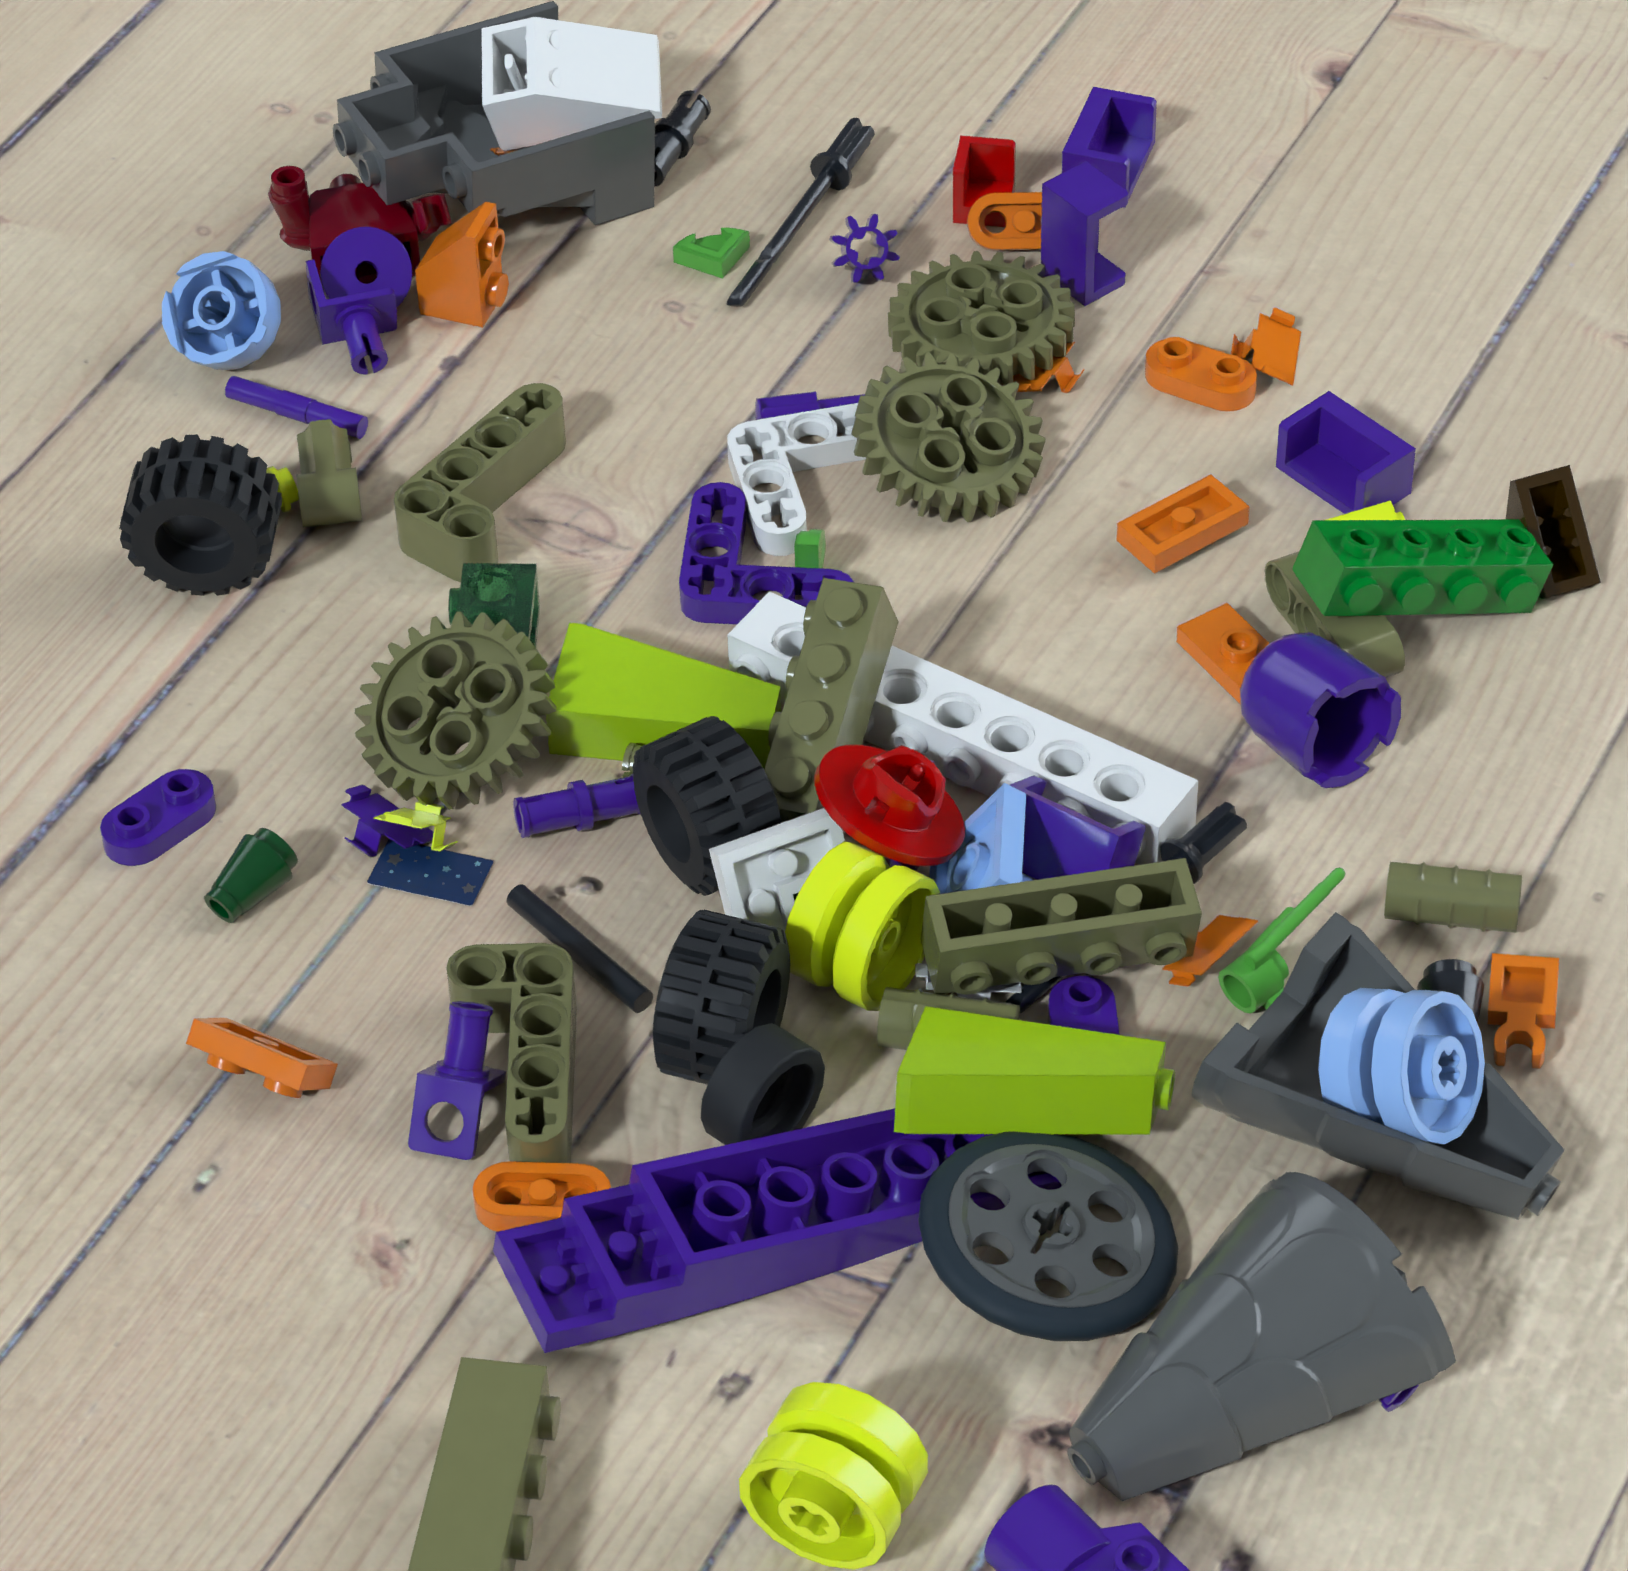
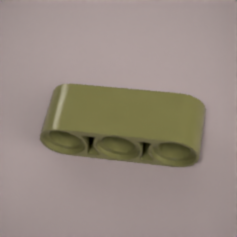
[1264,552,1405,678]

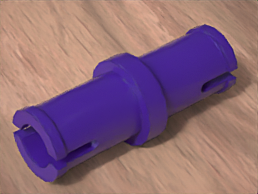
[513,774,640,838]

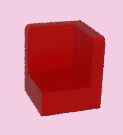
[953,135,1016,227]

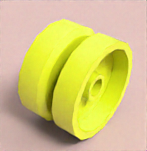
[785,841,940,1011]
[739,1382,928,1570]

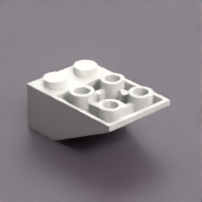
[482,17,662,151]

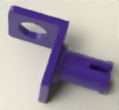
[306,259,398,375]
[408,1001,506,1160]

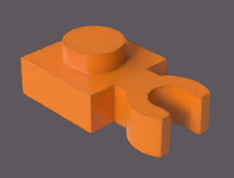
[1487,953,1559,1069]

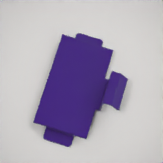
[341,785,434,858]

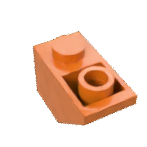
[415,202,509,328]

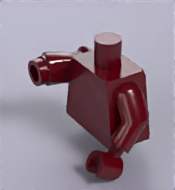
[268,166,452,284]

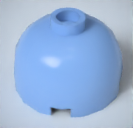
[162,251,281,370]

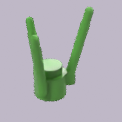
[1218,867,1345,1014]

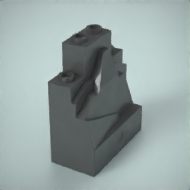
[333,1,655,225]

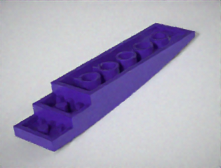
[493,1108,1062,1353]

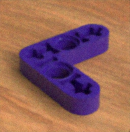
[679,482,854,625]

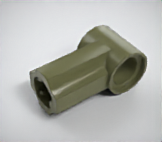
[296,419,362,528]

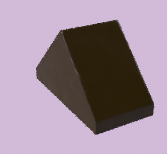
[1506,465,1601,599]

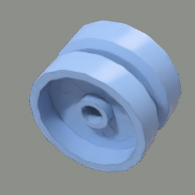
[1318,988,1485,1145]

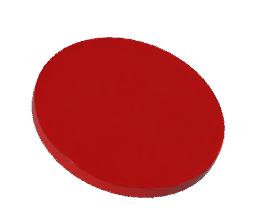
[814,745,965,866]

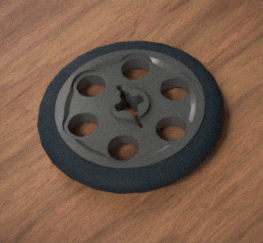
[918,1132,1178,1341]

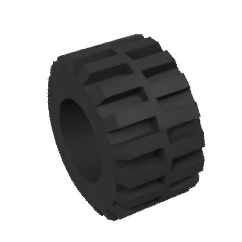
[119,434,282,596]
[633,716,782,896]
[653,910,790,1084]

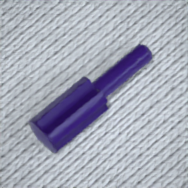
[755,391,865,420]

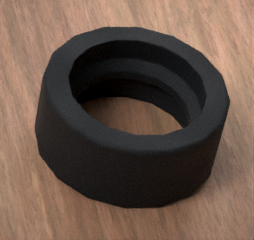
[700,1023,825,1145]

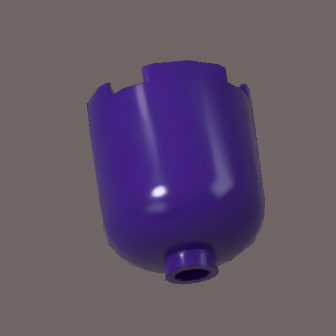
[1240,632,1401,788]

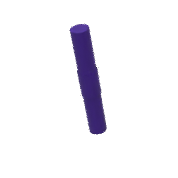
[225,376,368,439]

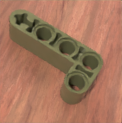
[394,383,566,584]
[446,943,577,1163]

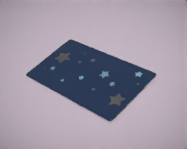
[367,839,493,906]

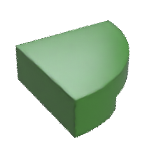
[673,227,750,279]
[794,529,826,568]

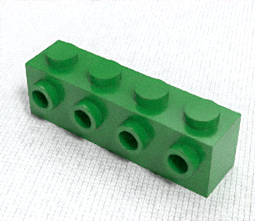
[1292,519,1553,616]

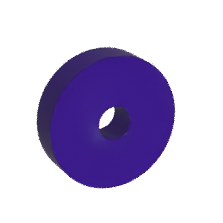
[320,227,412,308]

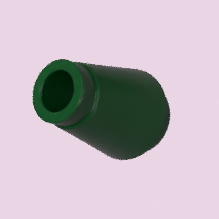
[204,828,298,923]

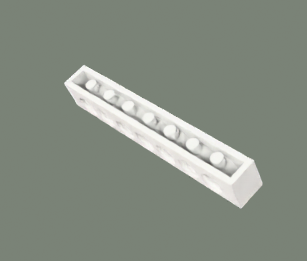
[728,591,1198,865]

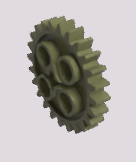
[888,251,1075,385]
[851,352,1046,522]
[355,612,556,809]

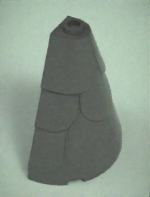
[1192,912,1564,1220]
[1067,1172,1456,1501]

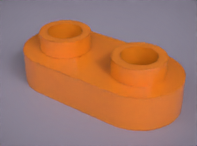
[967,192,1042,251]
[1145,337,1257,411]
[473,1161,611,1232]

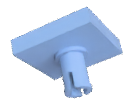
[929,783,1034,894]

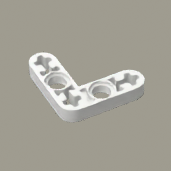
[727,403,866,556]

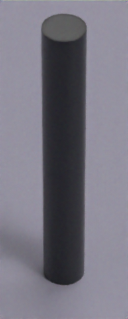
[506,884,653,1013]

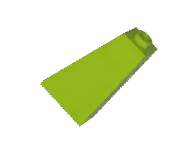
[546,623,781,769]
[894,1006,1175,1135]

